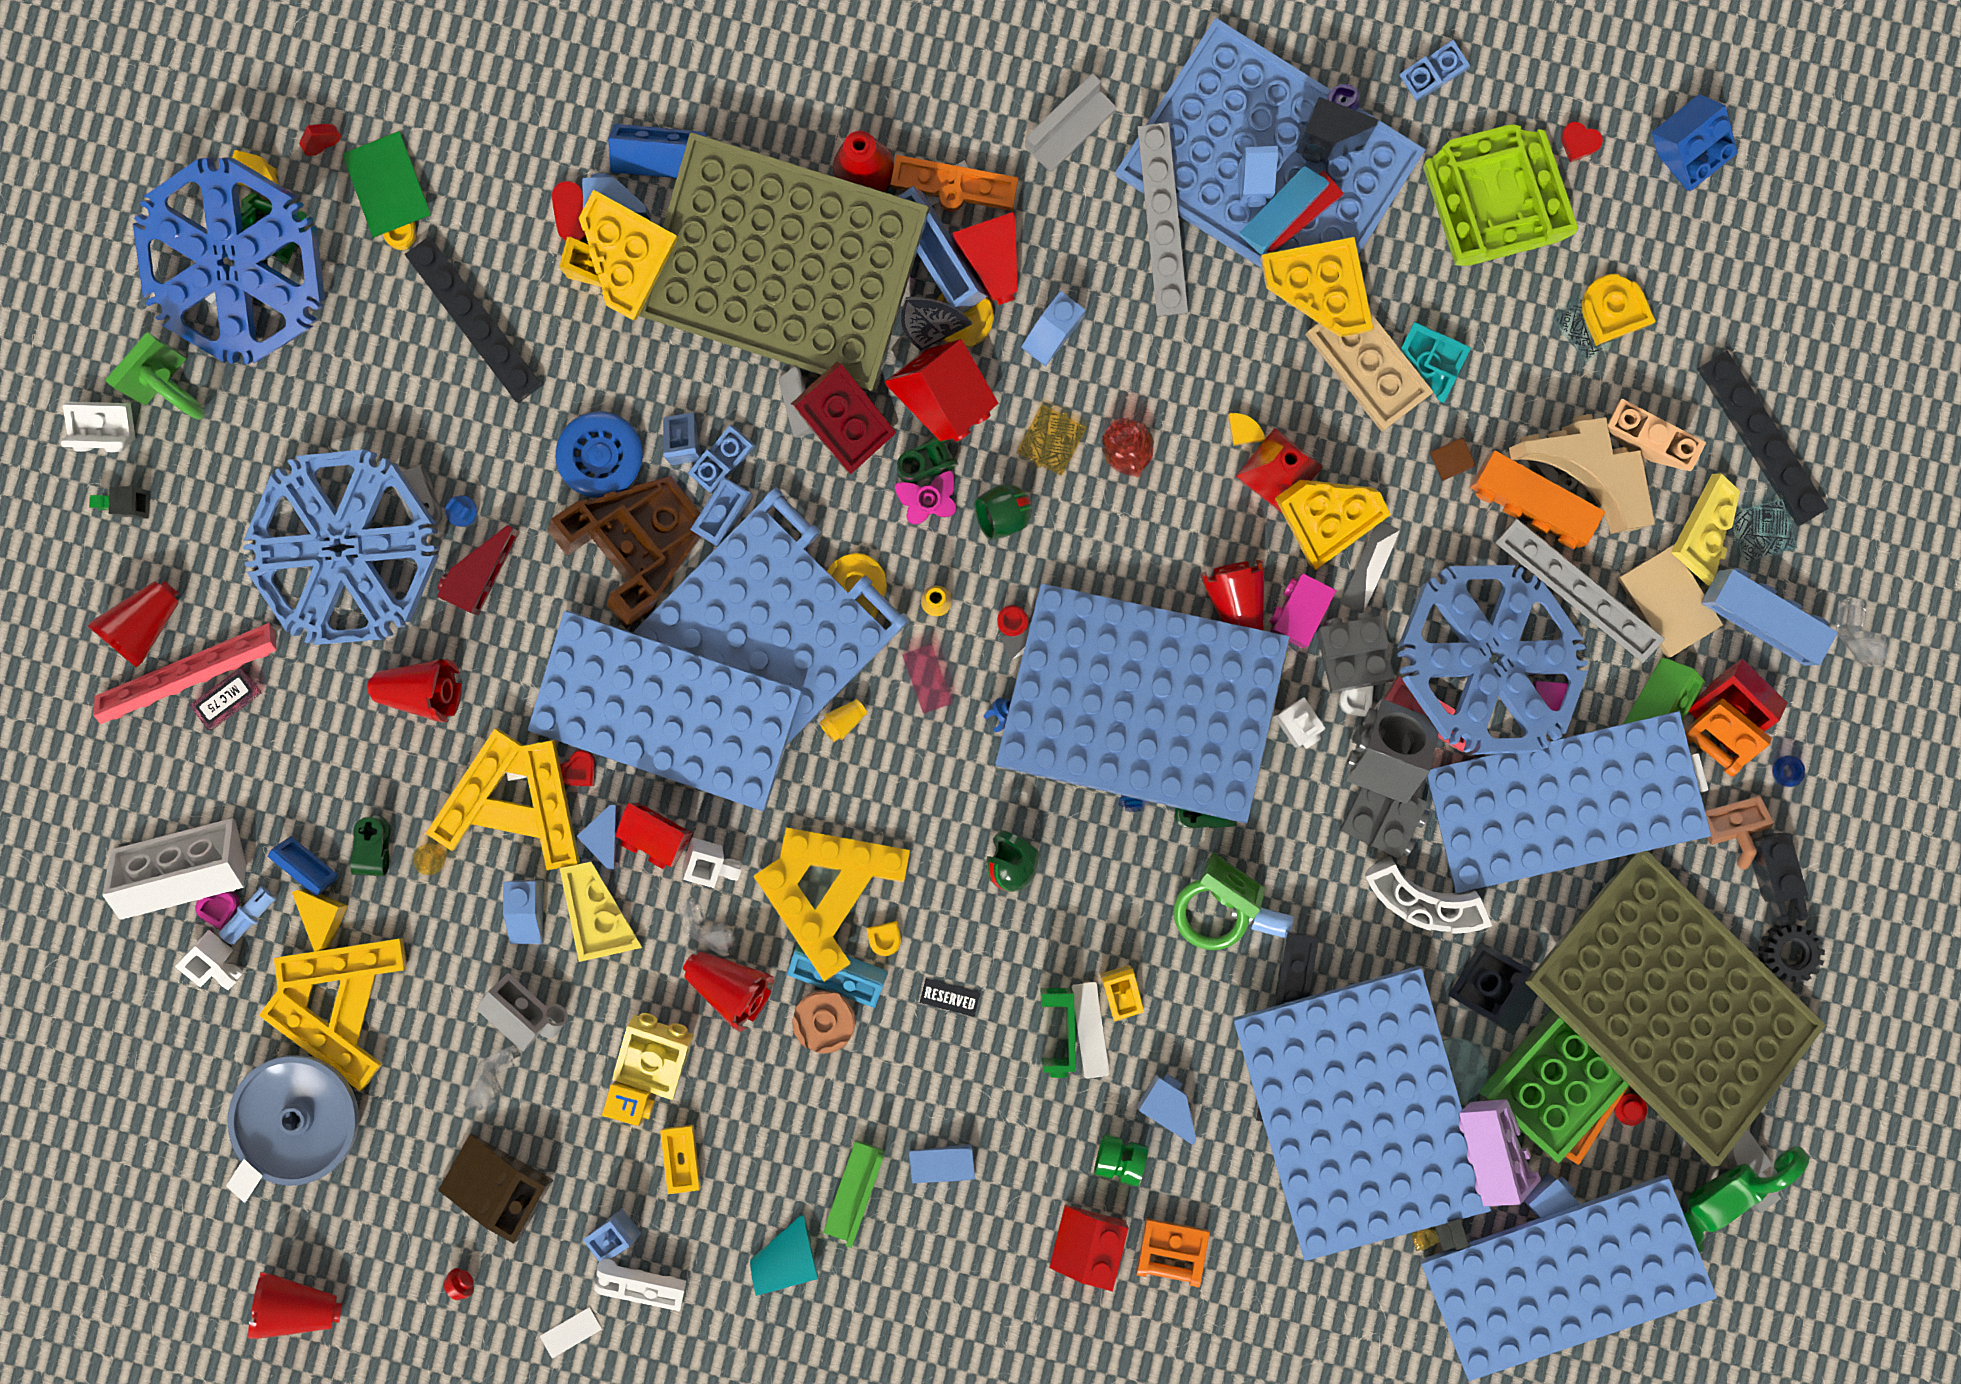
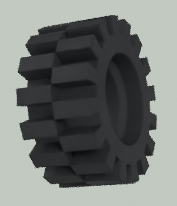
[1758,924,1825,983]

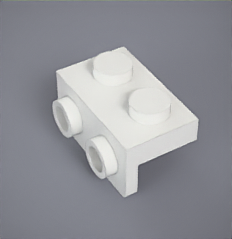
[61,402,136,452]

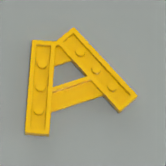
[425,728,580,870]
[753,827,910,982]
[259,938,407,1091]

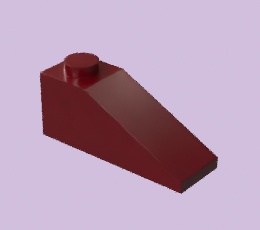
[437,525,520,616]

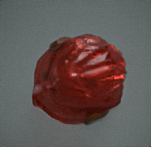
[1101,417,1154,477]

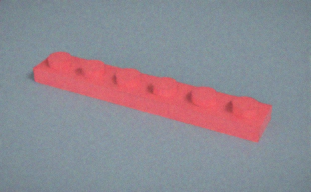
[93,623,277,724]

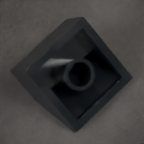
[1296,97,1379,163]
[1448,942,1538,1036]

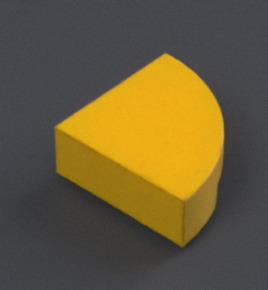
[1228,413,1265,446]

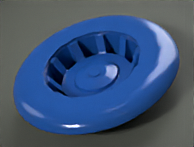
[555,411,643,498]

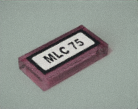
[189,667,262,731]

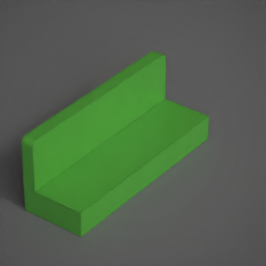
[1623,658,1706,724]
[823,1140,886,1248]

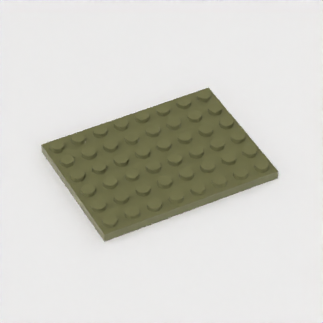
[639,132,930,391]
[1525,851,1826,1166]

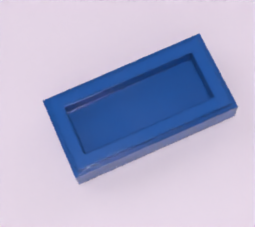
[267,836,339,896]

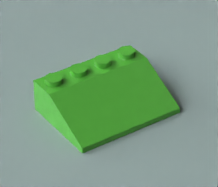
[1477,1010,1629,1164]

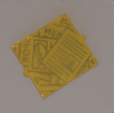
[1016,404,1087,476]

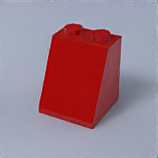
[885,339,999,441]

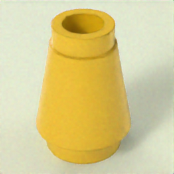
[921,585,952,616]
[819,699,868,742]

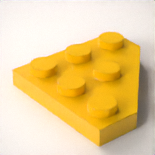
[579,190,679,321]
[1260,237,1373,337]
[1275,479,1391,570]

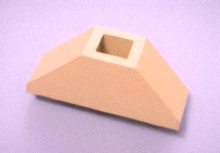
[1607,399,1706,471]

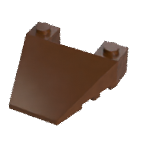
[548,476,701,629]

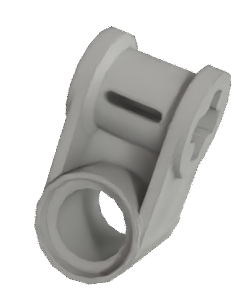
[394,464,443,528]

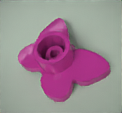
[895,471,956,525]

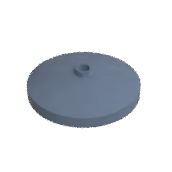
[227,1055,359,1186]

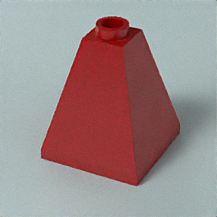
[950,212,1018,305]
[1235,427,1323,514]

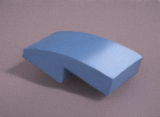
[1399,40,1470,101]
[688,425,756,494]

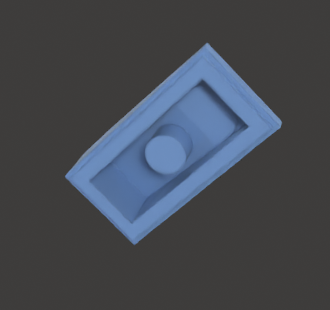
[909,1144,975,1183]

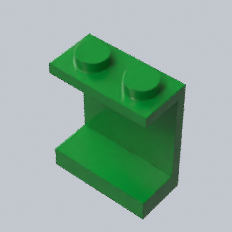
[1040,988,1076,1078]

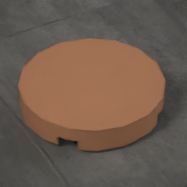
[792,989,856,1054]

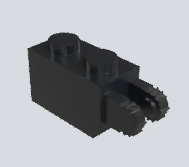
[1752,833,1808,927]

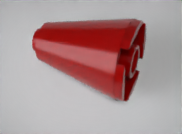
[833,130,894,192]
[1201,560,1264,631]
[87,581,179,668]
[367,659,462,722]
[683,951,775,1032]
[248,1272,343,1339]

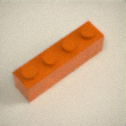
[1469,450,1605,549]

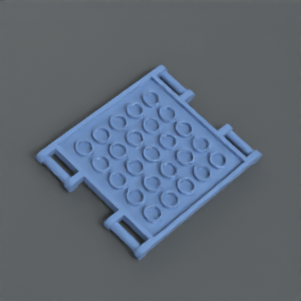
[633,487,911,746]

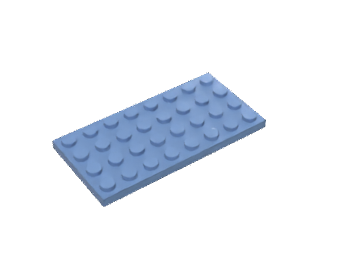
[528,610,804,811]
[1427,711,1711,893]
[1420,1174,1717,1381]

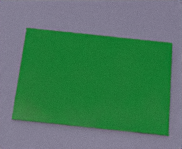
[342,131,431,238]

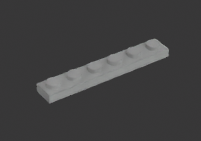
[1137,122,1188,317]
[1495,518,1665,663]

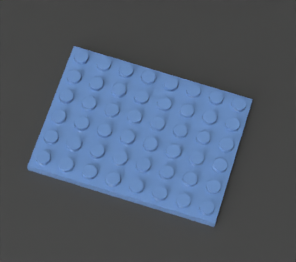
[1115,17,1426,268]
[996,583,1290,824]
[1233,966,1491,1261]

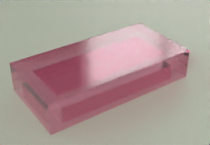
[902,644,953,714]

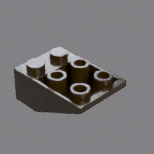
[438,1133,553,1244]

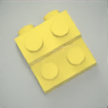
[612,1013,694,1100]

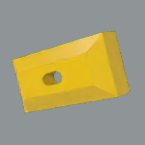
[660,1124,701,1194]

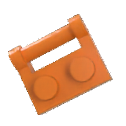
[1685,698,1772,777]
[1136,1218,1210,1287]

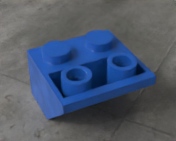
[1651,94,1738,191]

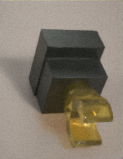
[1411,1217,1469,1251]

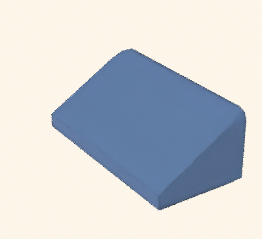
[690,477,753,547]

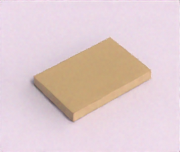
[1617,545,1723,658]

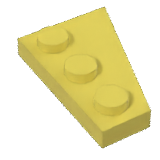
[1671,473,1740,587]
[560,862,642,962]

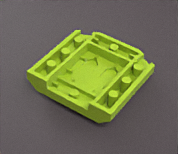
[1423,124,1579,266]

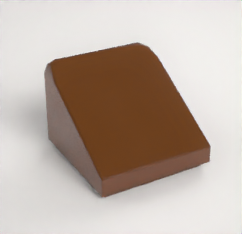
[1429,438,1475,481]

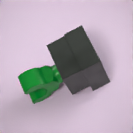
[89,486,150,519]

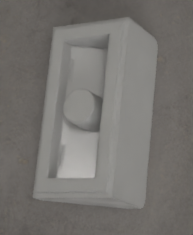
[779,367,814,438]

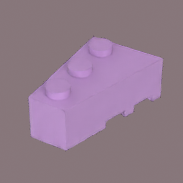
[1459,1099,1541,1206]

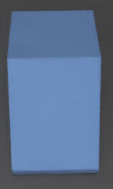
[663,412,701,465]
[577,805,621,869]
[582,1208,641,1262]

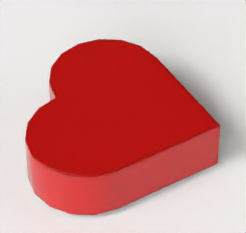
[1561,122,1603,163]
[299,124,341,156]
[560,750,596,786]

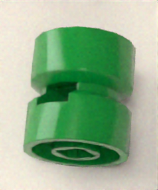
[1094,1134,1148,1187]

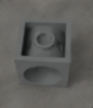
[1346,699,1439,804]

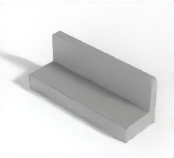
[1025,73,1116,172]

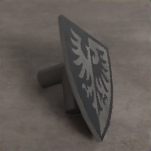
[901,294,972,351]

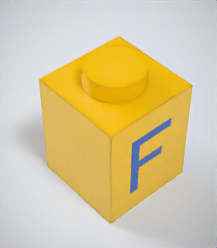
[602,1081,655,1126]

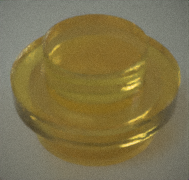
[413,844,446,875]

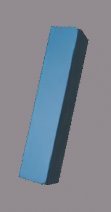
[1239,166,1329,255]
[787,944,888,1008]

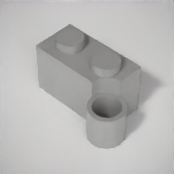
[476,973,568,1052]

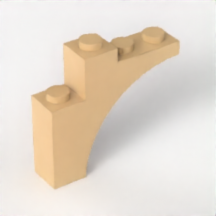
[1509,414,1655,534]

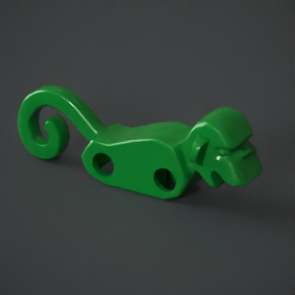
[1682,1146,1809,1253]

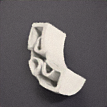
[1365,856,1492,933]

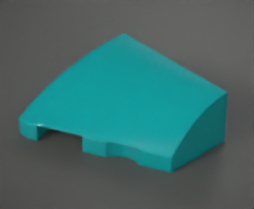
[1400,321,1471,403]
[750,1214,819,1296]

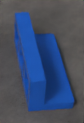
[608,124,707,178]

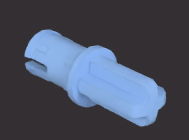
[219,886,277,945]

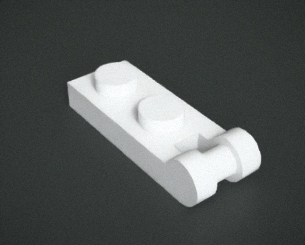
[594,1259,686,1311]

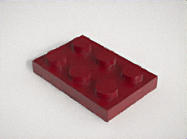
[790,361,896,475]

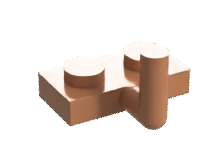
[1705,796,1774,870]

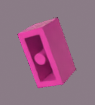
[1269,573,1336,649]

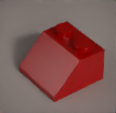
[1688,659,1788,754]
[615,802,693,869]
[1049,1205,1129,1292]

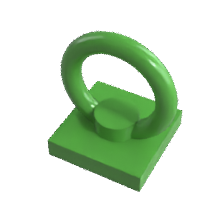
[105,332,206,420]
[1174,852,1265,950]

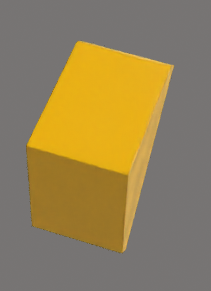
[559,237,601,287]
[292,889,348,952]
[1099,965,1144,1021]

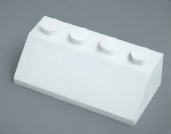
[102,818,246,920]

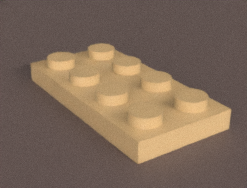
[1305,312,1433,432]

